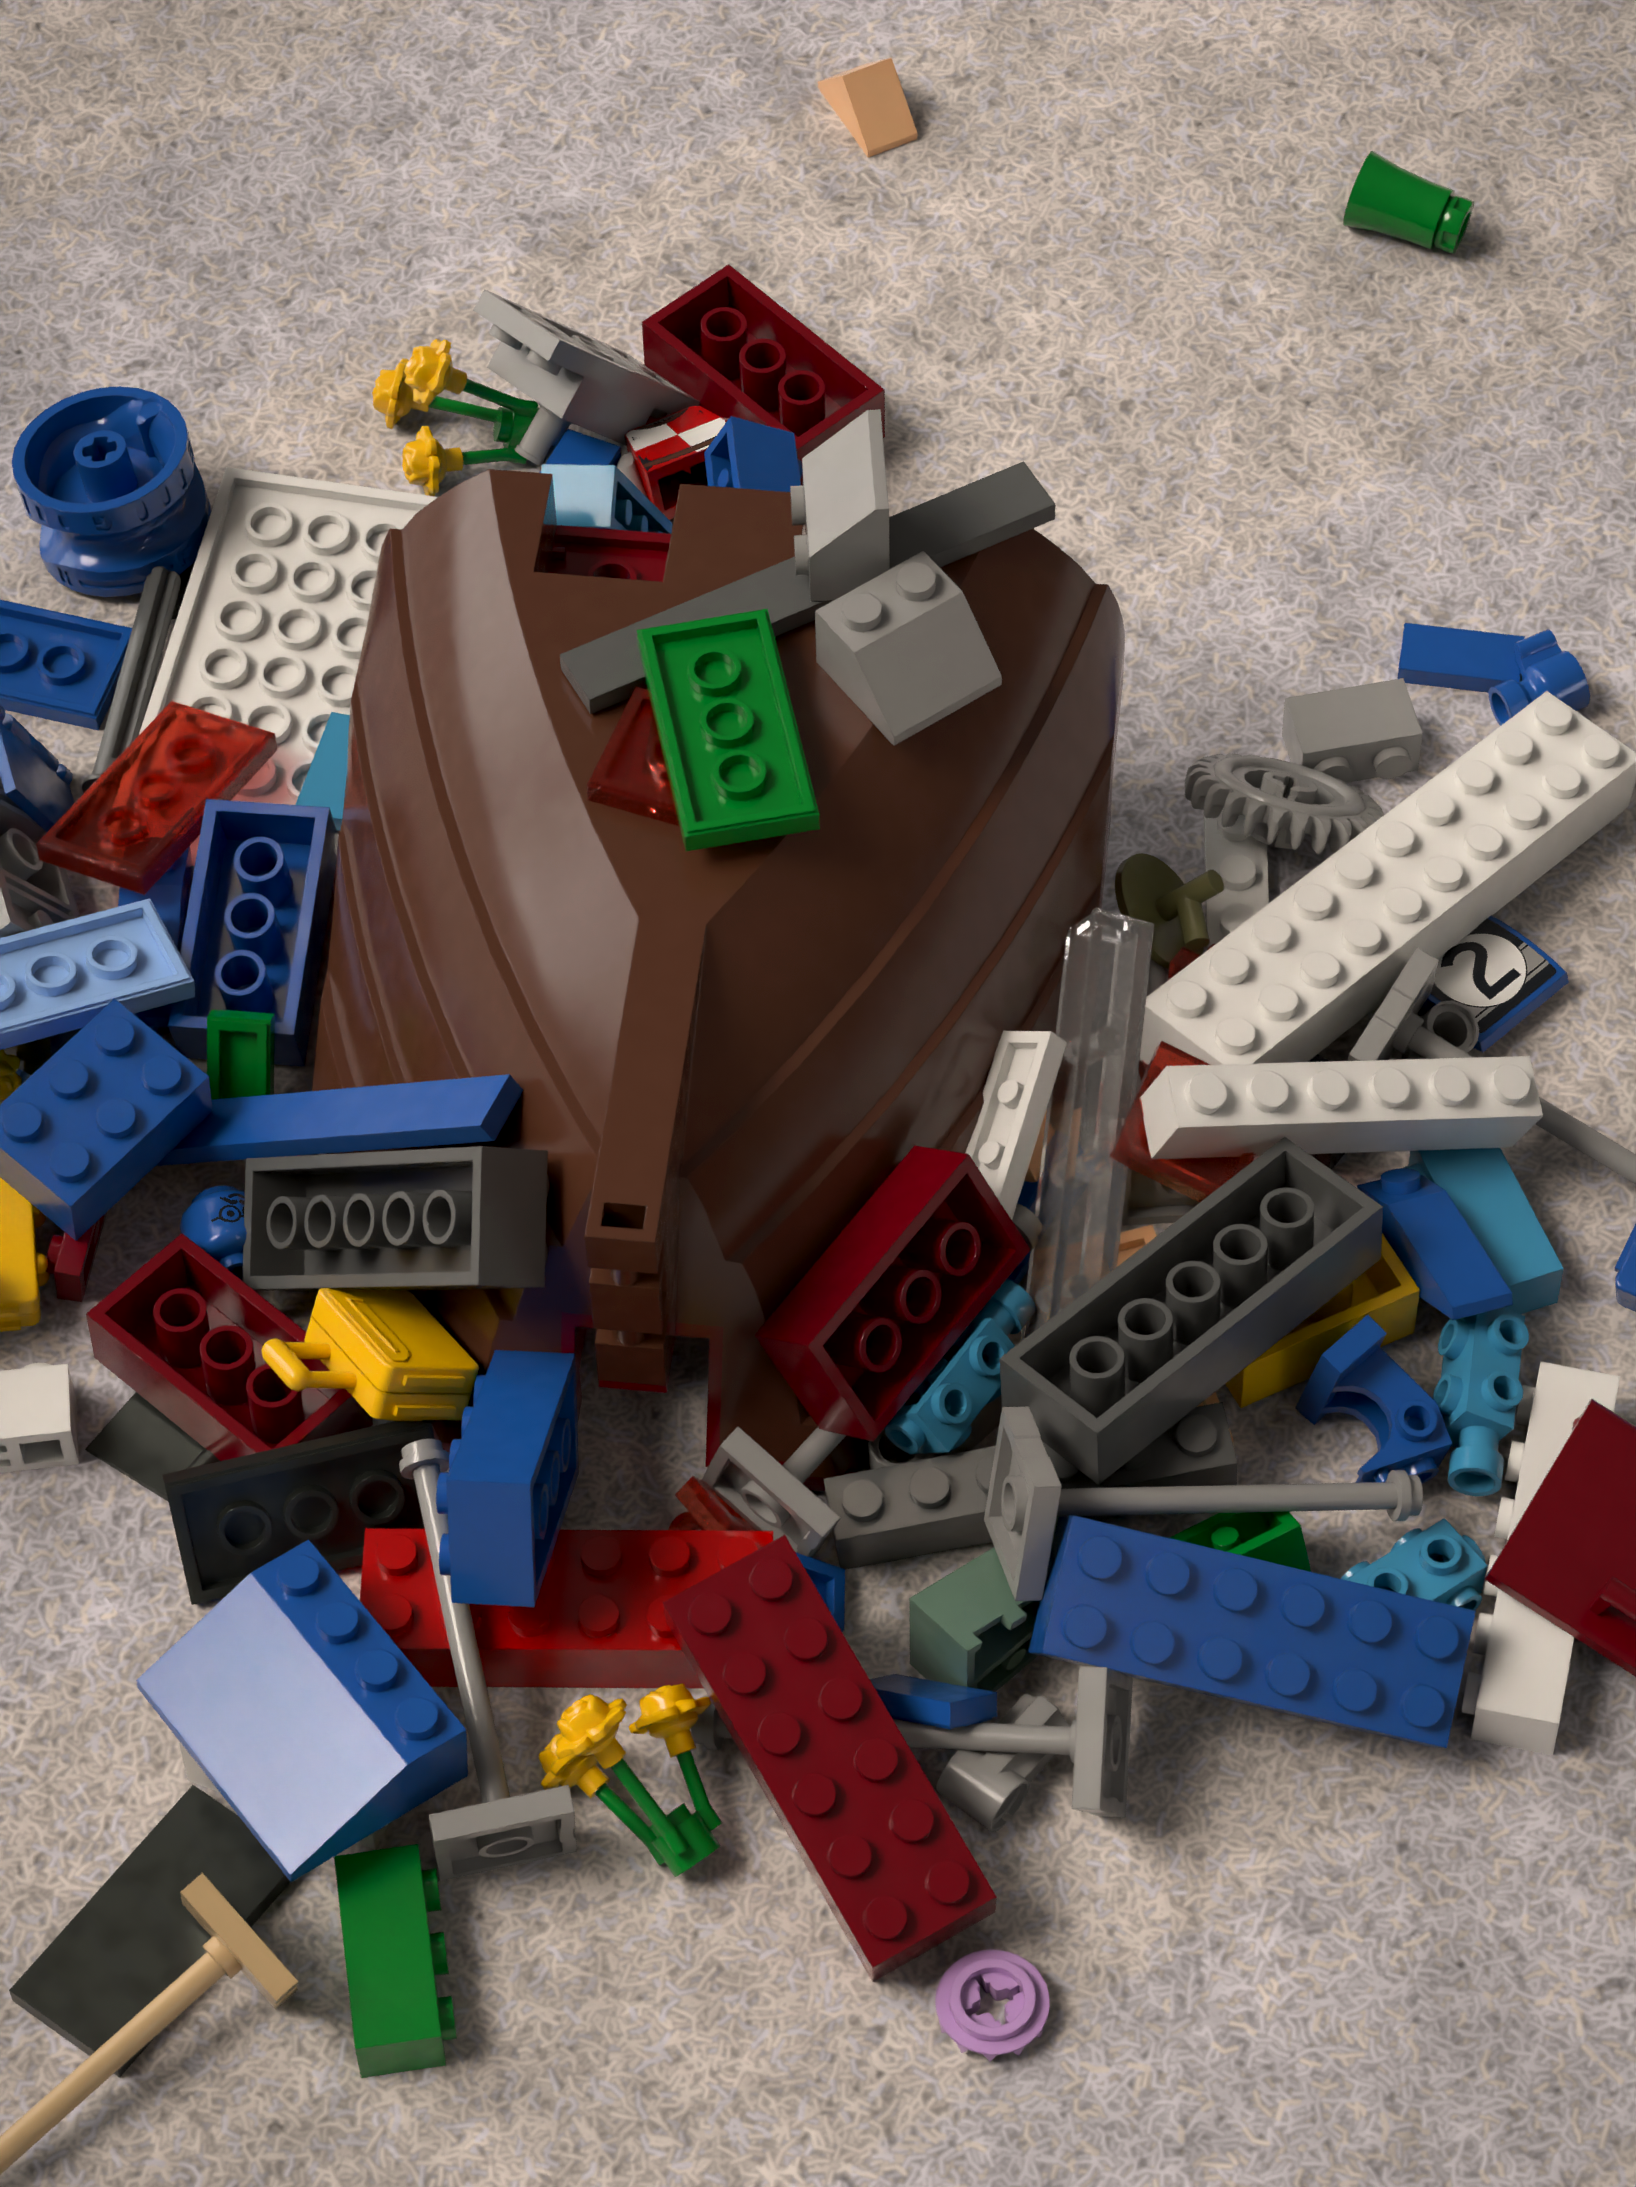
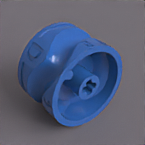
[12,386,212,597]

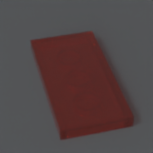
[36,701,277,895]

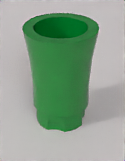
[1343,151,1474,254]

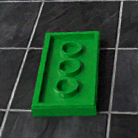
[637,609,820,851]

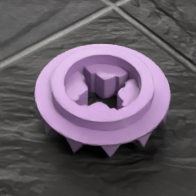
[936,1950,1050,2061]

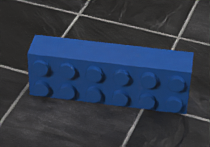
[1028,1515,1476,1748]

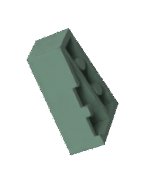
[909,1516,1063,1692]

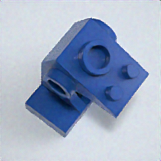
[1295,1315,1452,1484]

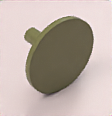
[1115,853,1224,971]

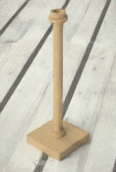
[0,1873,298,2175]

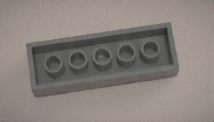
[1000,1137,1383,1485]
[242,1146,549,1292]

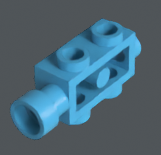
[884,1279,1036,1454]
[1432,1307,1529,1496]
[1341,1518,1488,1611]

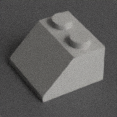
[790,409,889,601]
[815,551,1002,746]

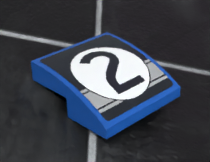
[1422,915,1569,1053]

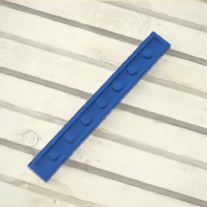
[156,1074,523,1166]

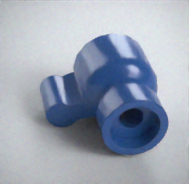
[1488,629,1590,726]

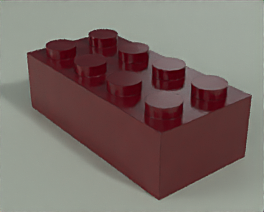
[642,264,885,485]
[755,1145,1031,1441]
[86,1233,373,1461]

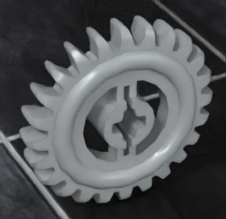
[1185,753,1384,854]

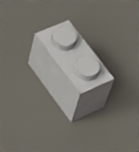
[1282,678,1423,783]

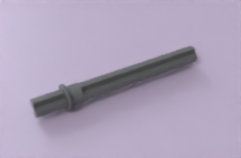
[76,566,181,848]

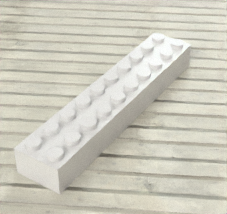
[1131,691,1636,1074]

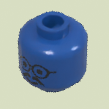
[180,1185,247,1280]

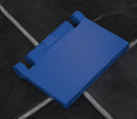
[0,705,90,861]

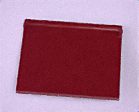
[1485,1398,1636,1677]

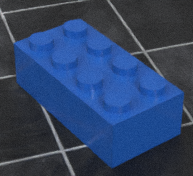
[168,799,339,1067]
[436,1350,579,1607]

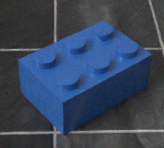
[0,998,212,1241]

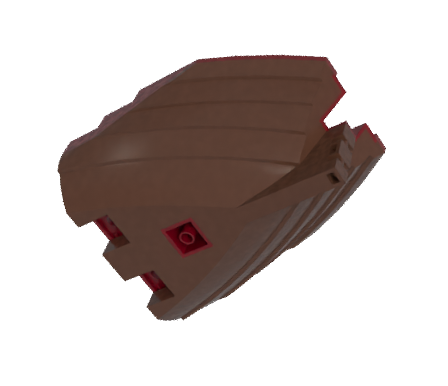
[312,469,1125,1492]

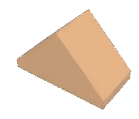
[818,58,918,158]

